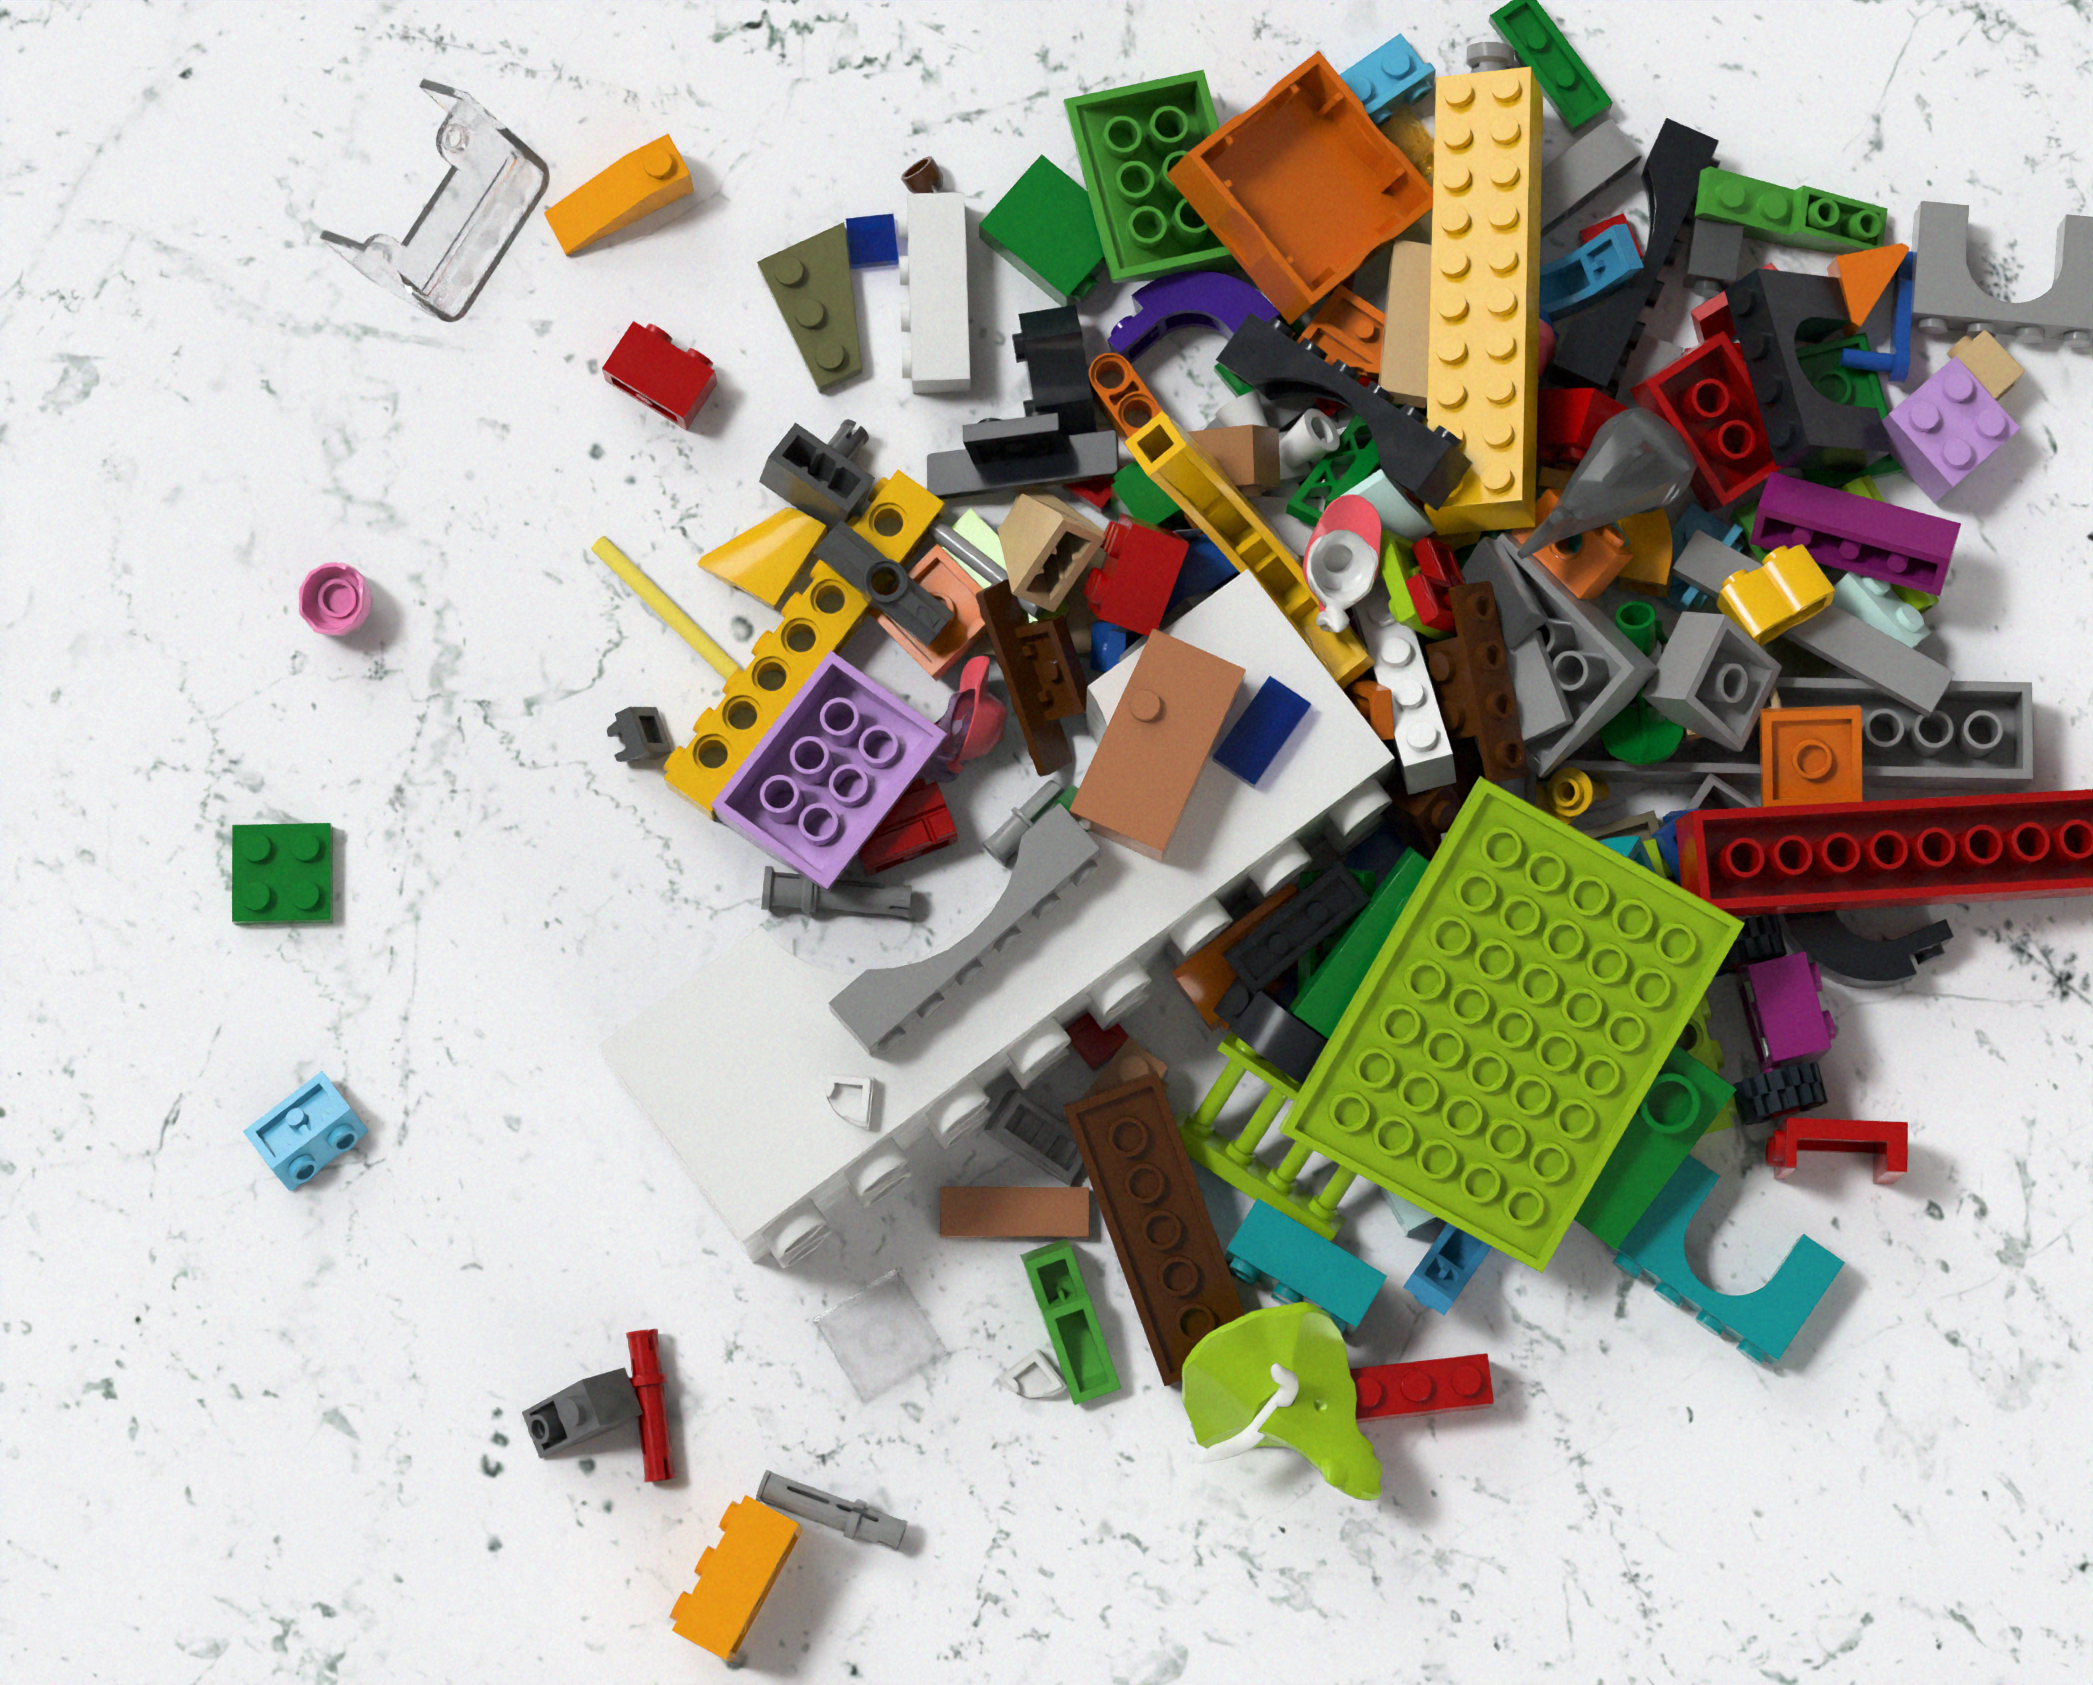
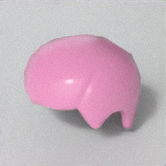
[299,562,372,636]

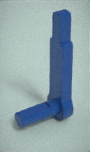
[1840,251,1913,383]

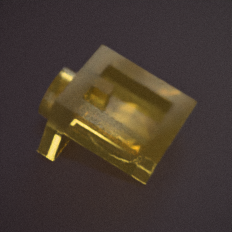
[1378,108,1435,178]

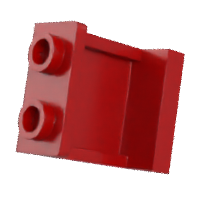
[1765,1117,1908,1184]

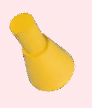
[1547,767,1610,817]

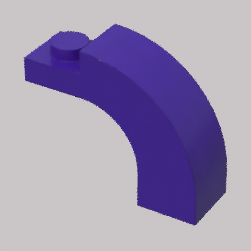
[1107,271,1282,364]

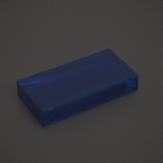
[1212,676,1311,789]

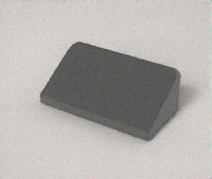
[1461,537,1549,649]

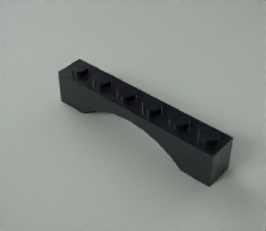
[1547,118,1721,394]
[1216,312,1473,511]

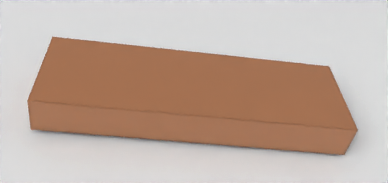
[940,1187,1089,1239]

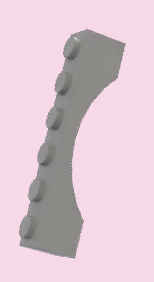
[828,803,1100,1056]

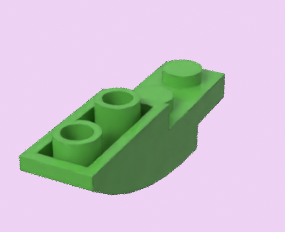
[1695,166,1888,254]

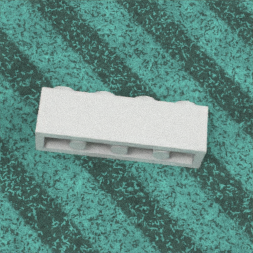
[898,192,971,393]

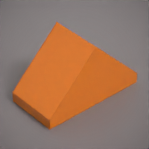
[1827,243,1910,336]

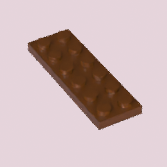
[1062,1071,1245,1386]

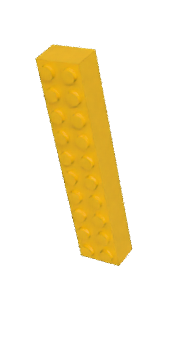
[1424,67,1543,535]

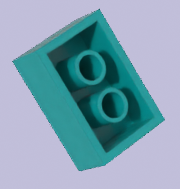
[1224,1198,1387,1337]

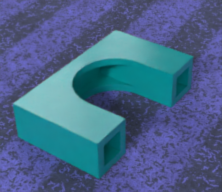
[1607,1154,1845,1365]

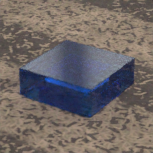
[846,213,899,269]

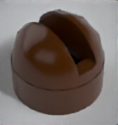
[901,156,943,194]

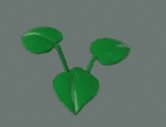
[1600,601,1684,765]

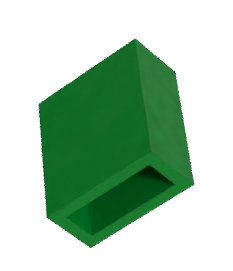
[979,154,1107,307]

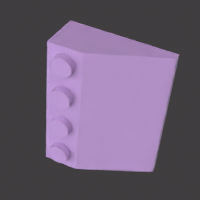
[711,650,948,892]

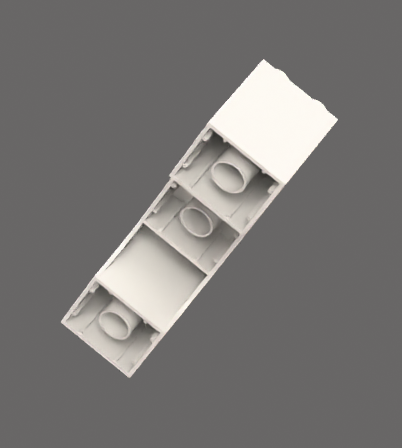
[598,569,1395,1268]

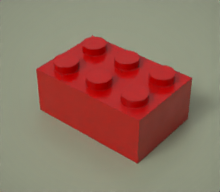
[1629,331,1782,512]
[1083,512,1189,637]

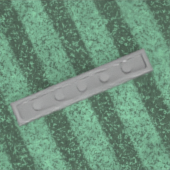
[1671,529,1955,718]

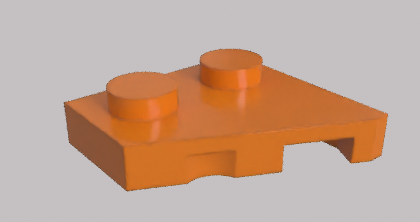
[1296,284,1385,379]

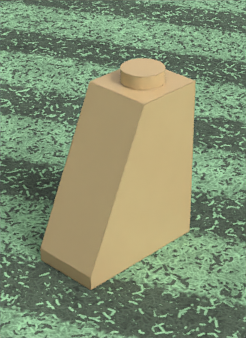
[997,493,1105,612]

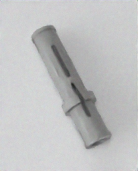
[756,1470,908,1552]

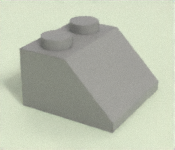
[1642,611,1782,751]

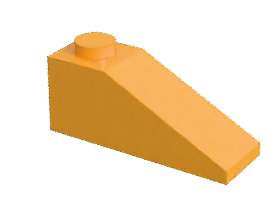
[544,133,694,256]

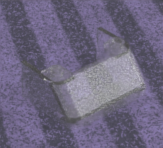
[319,78,550,322]

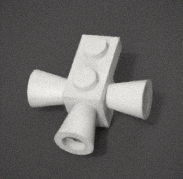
[1215,391,1340,499]

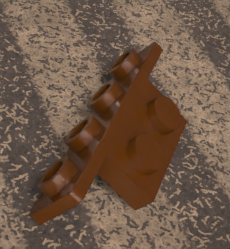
[976,579,1088,777]
[1425,581,1529,783]

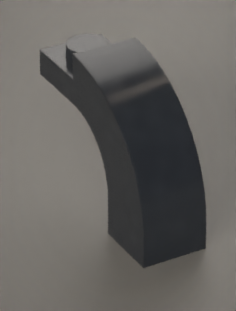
[1774,911,1954,989]
[1213,976,1329,1085]

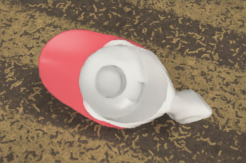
[1303,494,1381,633]

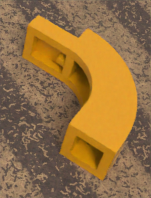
[1539,464,1674,599]

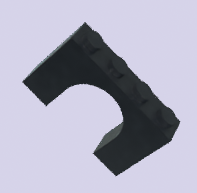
[1724,268,1891,473]

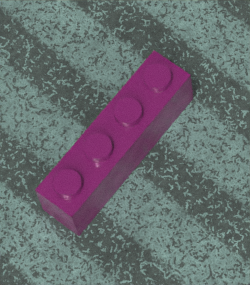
[1749,472,1961,596]

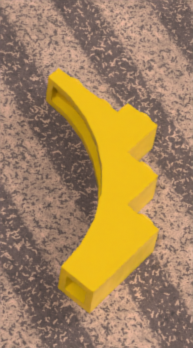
[1124,410,1376,690]

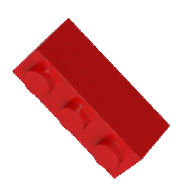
[1349,1353,1494,1423]

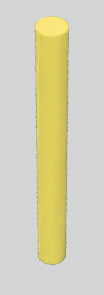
[591,536,742,681]

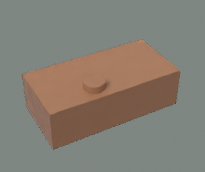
[1069,628,1246,863]

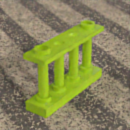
[1174,1032,1358,1242]

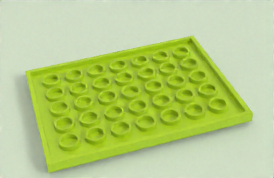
[1278,776,1745,1273]

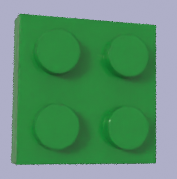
[232,823,333,925]

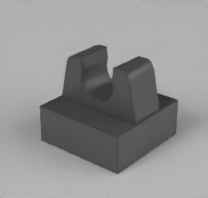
[607,706,672,762]

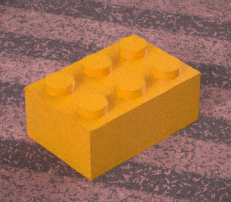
[669,1495,803,1663]

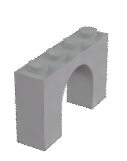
[1911,201,2093,348]

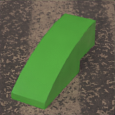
[1020,1238,1121,1405]

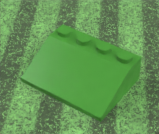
[1063,69,1242,283]

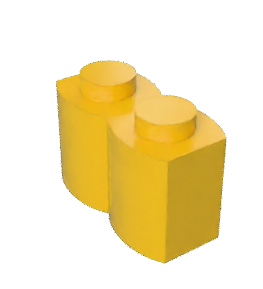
[1716,544,1836,647]

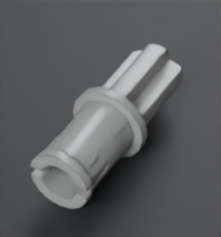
[982,780,1065,866]

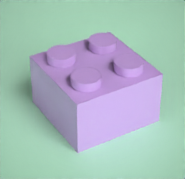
[1881,356,2021,504]

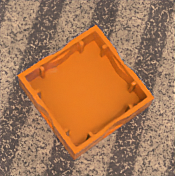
[1166,51,1433,325]

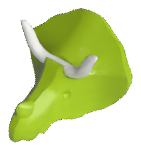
[1181,1302,1383,1501]

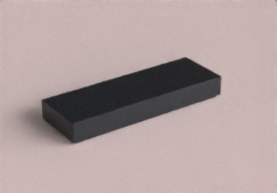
[1221,860,1371,995]

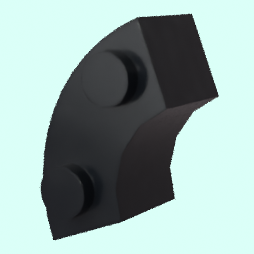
[1012,305,1097,436]

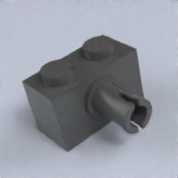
[759,419,875,531]

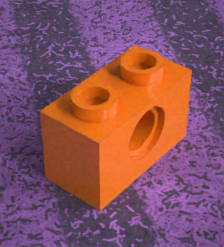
[1510,489,1634,600]

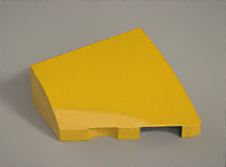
[697,507,828,610]

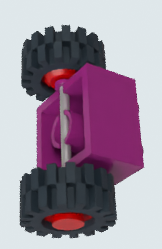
[1715,914,1836,1125]

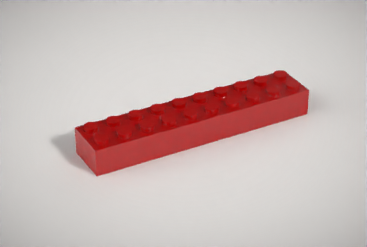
[1675,789,2093,916]

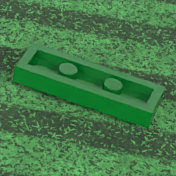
[1488,0,1613,134]

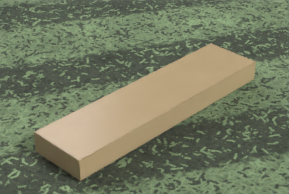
[1378,239,1432,408]

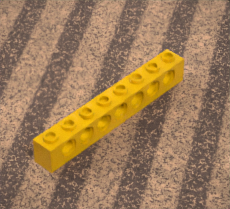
[663,469,946,821]

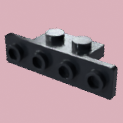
[927,412,1119,500]

